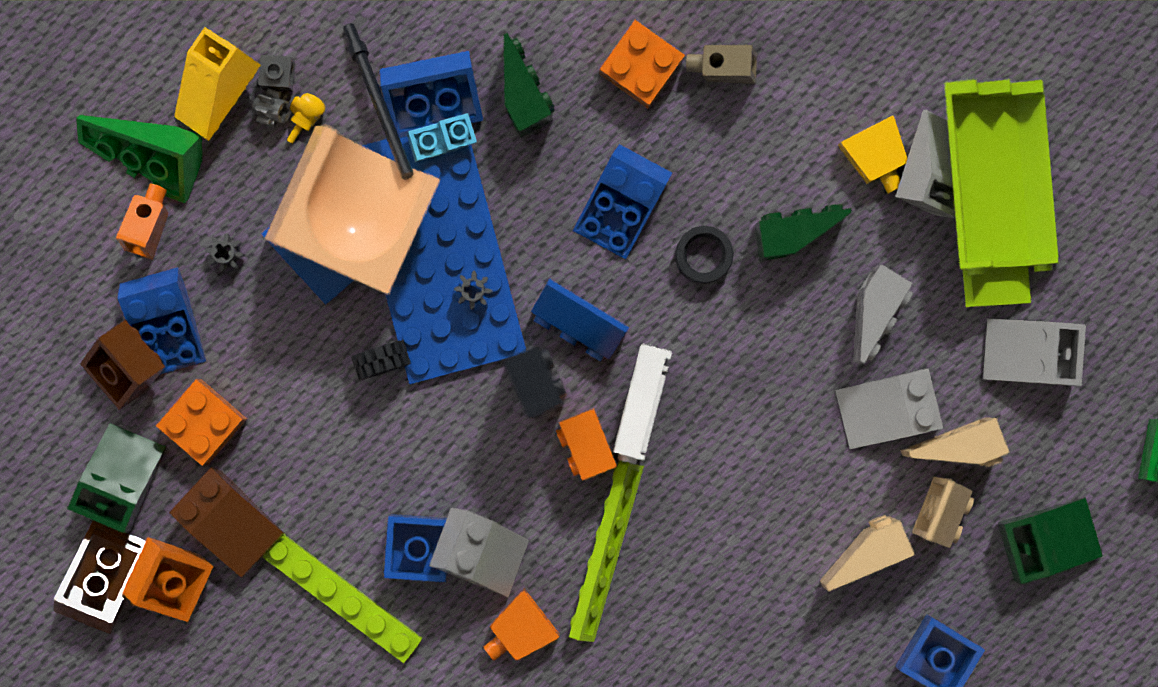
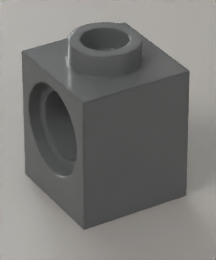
[258,55,295,92]

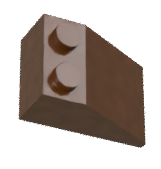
[169,467,285,578]
[54,520,145,634]

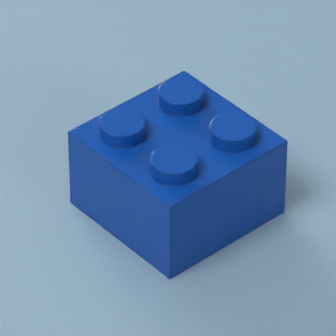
[384,514,448,582]
[895,614,985,687]

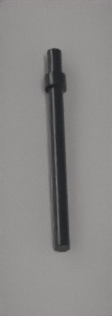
[343,23,414,179]

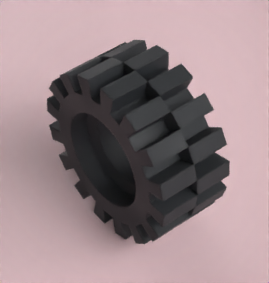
[351,340,411,380]

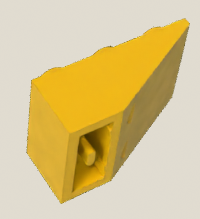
[174,27,261,141]

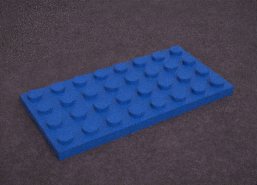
[362,136,526,384]

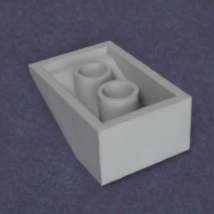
[835,368,943,449]
[429,508,529,597]

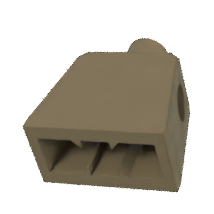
[686,45,757,84]

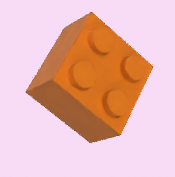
[599,20,685,109]
[156,379,247,466]
[556,408,617,480]
[122,537,214,622]

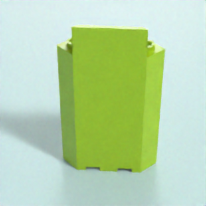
[945,79,1059,307]

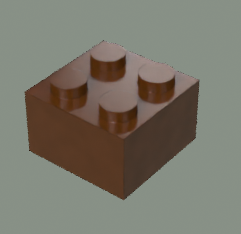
[80,320,165,410]

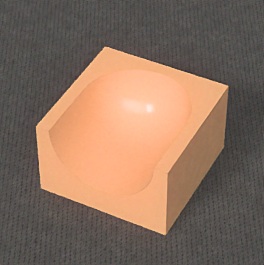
[265,126,440,294]

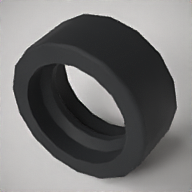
[675,225,734,284]

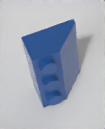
[380,51,484,138]
[531,279,629,362]

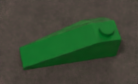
[76,115,203,203]

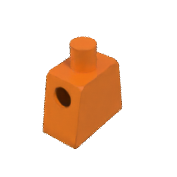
[116,184,169,260]
[483,588,560,661]

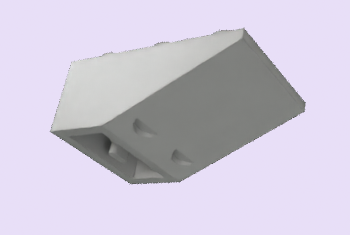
[895,109,956,219]
[853,264,913,364]
[983,319,1086,386]

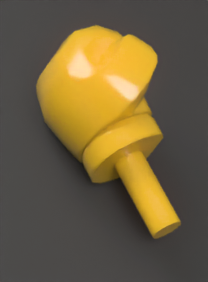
[287,93,326,144]

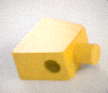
[838,115,907,194]

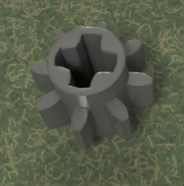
[252,88,290,128]
[205,233,245,272]
[454,271,493,310]

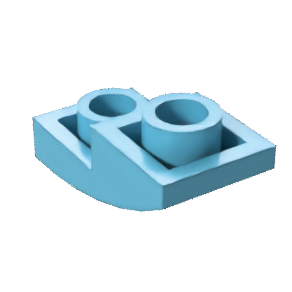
[406,113,477,163]

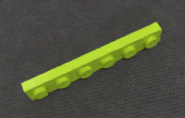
[569,460,644,642]
[263,534,423,663]

